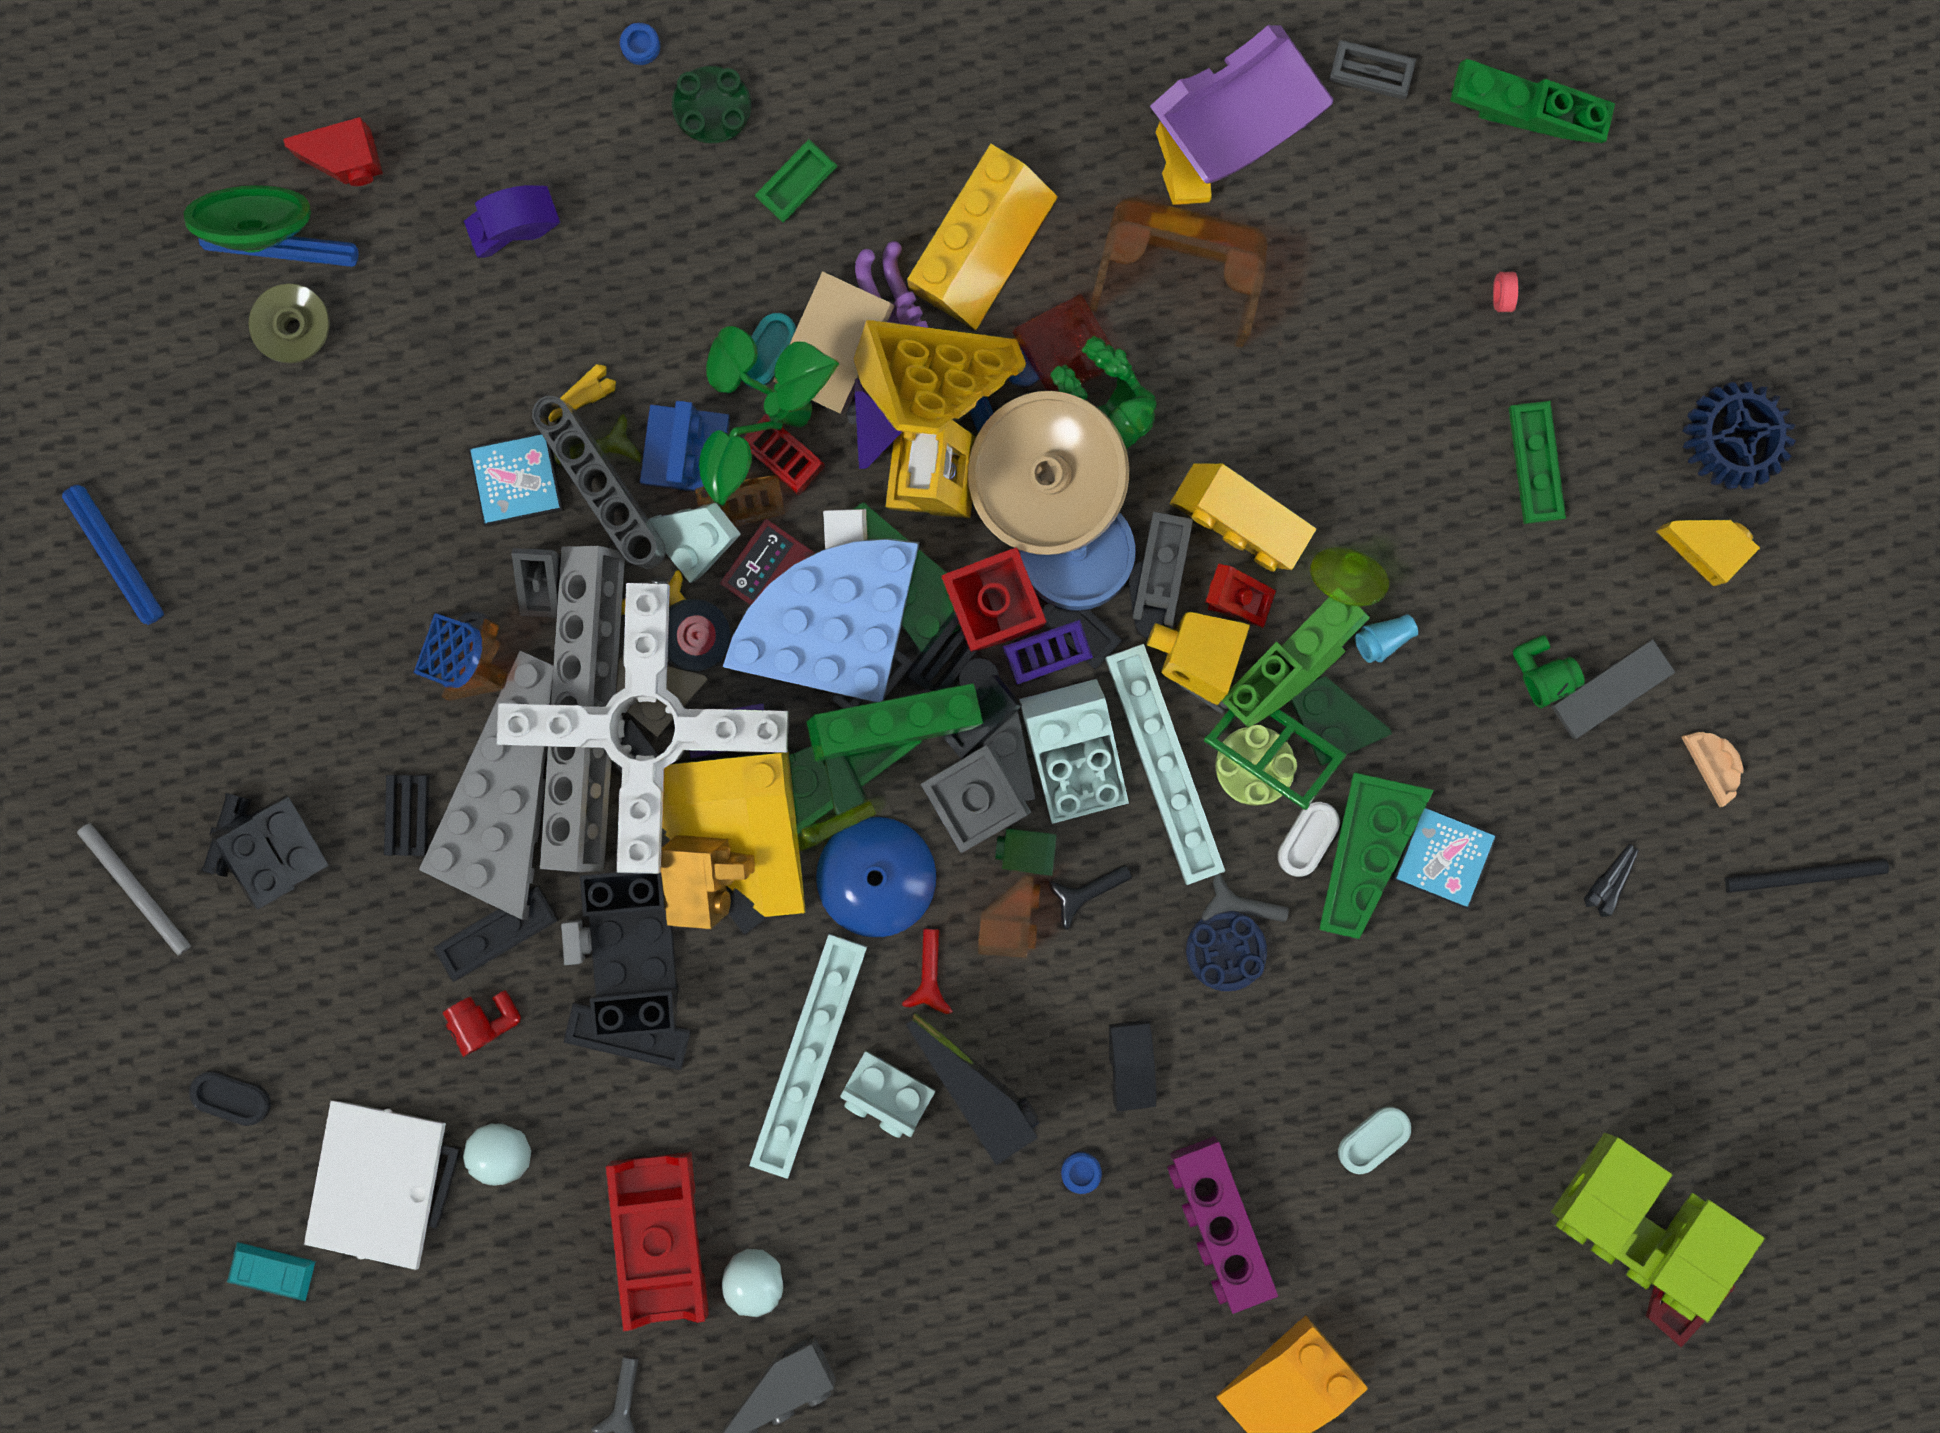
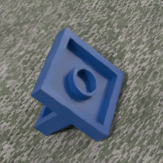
[640,401,730,493]

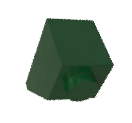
[995,828,1057,876]

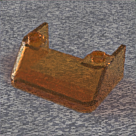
[1089,197,1268,348]

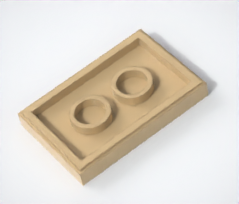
[773,271,895,415]

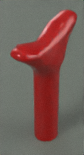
[902,929,953,1014]

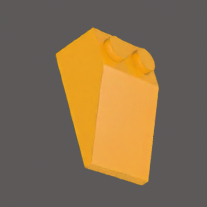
[1216,1315,1368,1433]

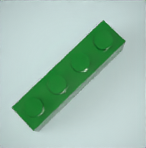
[807,683,983,762]

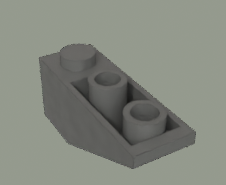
[722,1335,836,1433]

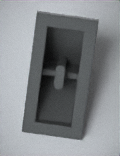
[511,548,561,618]

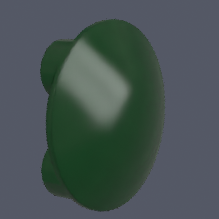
[672,66,751,144]

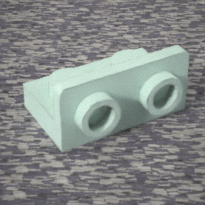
[840,1050,936,1138]

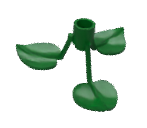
[699,326,839,506]

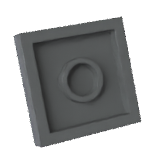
[921,743,1031,853]

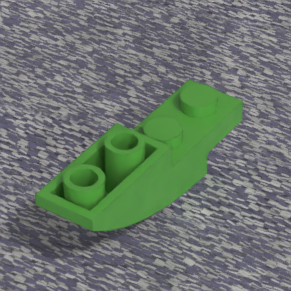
[1222,588,1370,728]

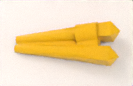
[548,364,616,422]

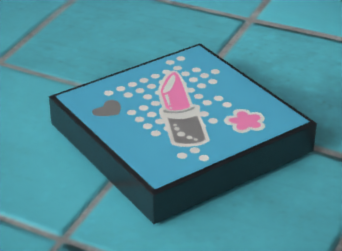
[468,433,564,527]
[1391,806,1497,910]

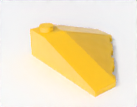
[853,320,1026,435]
[662,752,806,917]

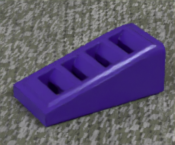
[1002,620,1093,684]

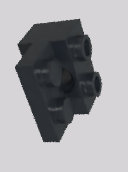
[209,795,329,910]

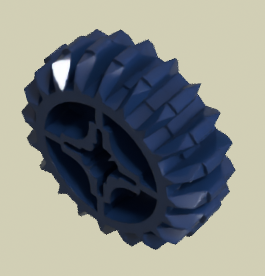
[1682,382,1796,490]

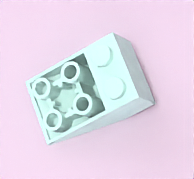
[1019,679,1129,824]

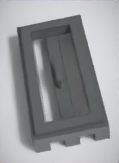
[1329,40,1416,100]

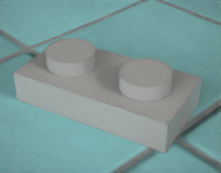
[561,919,592,965]

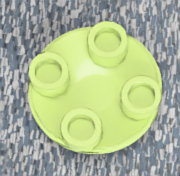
[1215,725,1297,806]

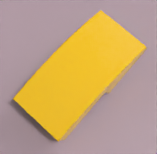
[1156,121,1212,205]

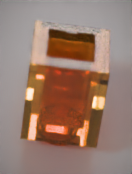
[978,875,1040,958]

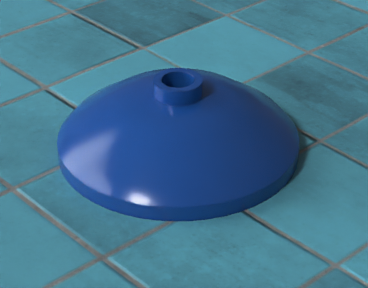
[816,817,936,937]

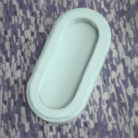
[1338,1106,1411,1174]

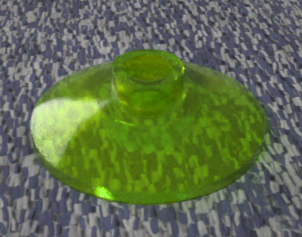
[1310,547,1389,606]

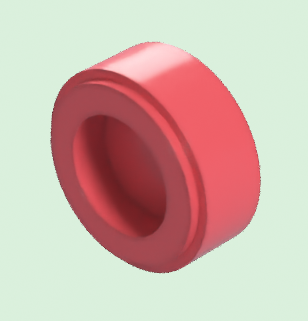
[1493,272,1518,312]

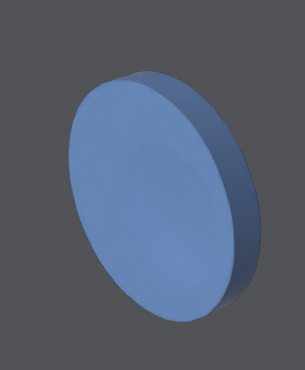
[1019,512,1136,610]

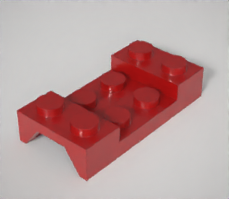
[606,1152,709,1331]

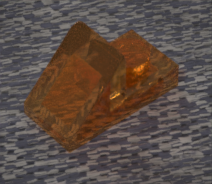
[441,618,508,701]

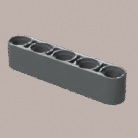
[532,396,665,569]

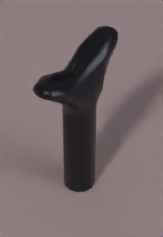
[1049,865,1132,930]

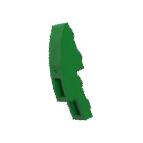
[1450,58,1615,143]

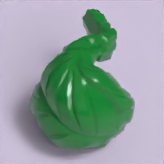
[1050,336,1157,449]

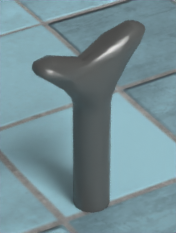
[1202,873,1289,922]
[591,1355,639,1433]

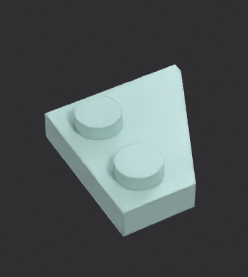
[648,503,741,583]

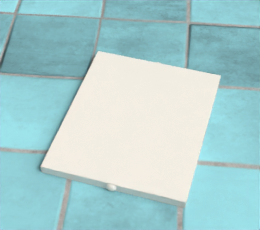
[304,1100,446,1270]

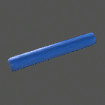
[199,236,358,267]
[62,485,164,625]

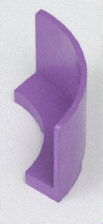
[1150,25,1333,184]

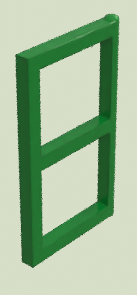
[1204,709,1347,810]

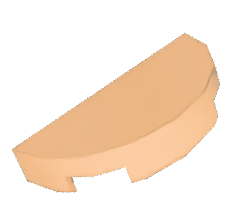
[1681,732,1744,807]

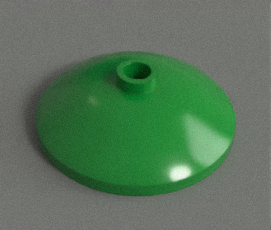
[184,185,311,253]

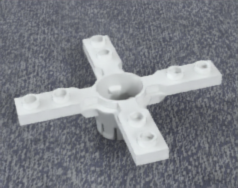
[497,583,789,873]

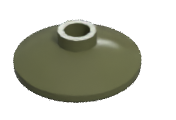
[249,284,330,363]

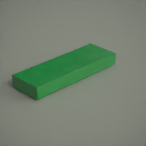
[1508,401,1566,524]

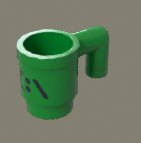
[1513,635,1585,709]

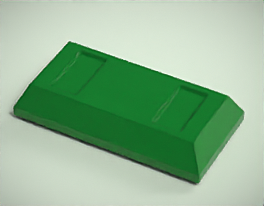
[754,139,838,223]

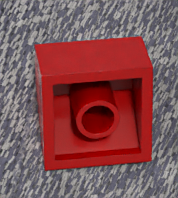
[941,547,1047,652]

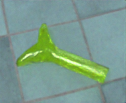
[554,414,641,465]
[798,801,876,851]

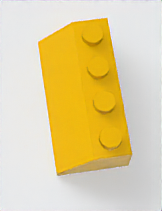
[907,144,1058,331]

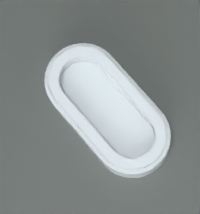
[1278,802,1340,877]

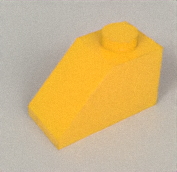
[1656,520,1760,586]

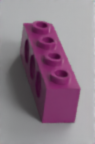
[1167,1136,1278,1314]

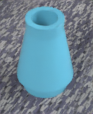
[1355,614,1418,663]

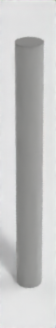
[77,823,192,956]

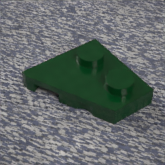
[1290,676,1392,766]

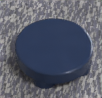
[1186,911,1267,991]

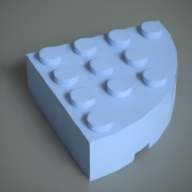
[723,538,920,702]

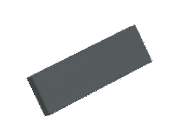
[1551,639,1675,739]

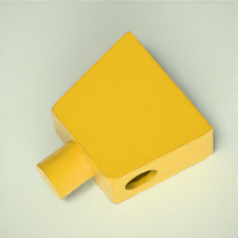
[1147,612,1250,705]

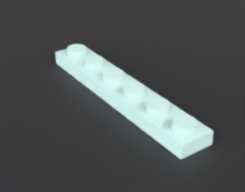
[1105,644,1225,885]
[749,934,868,1179]

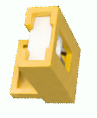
[885,420,976,518]

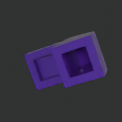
[464,185,561,258]

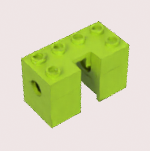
[1551,1133,1765,1322]

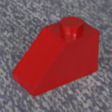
[283,117,383,186]

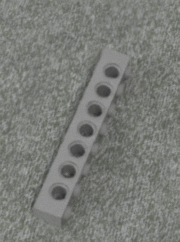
[540,546,625,872]

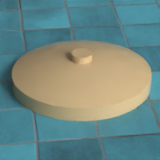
[968,391,1129,555]

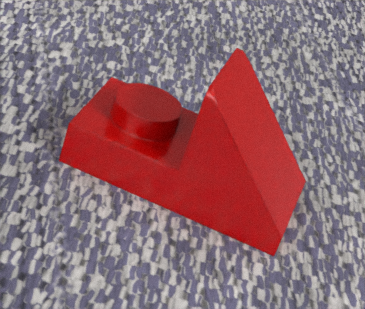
[1206,564,1276,628]

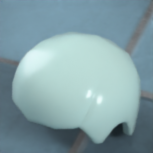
[463,1123,531,1186]
[722,1249,783,1317]

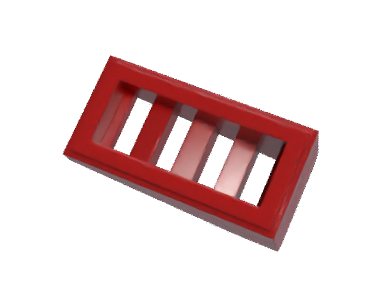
[744,414,825,496]

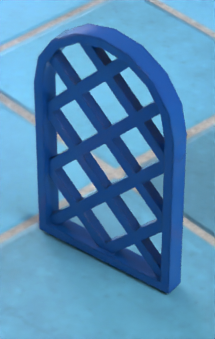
[413,613,482,688]

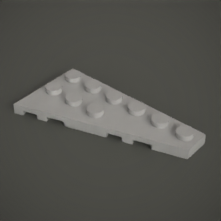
[419,651,554,920]

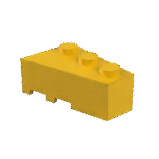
[1170,463,1316,572]

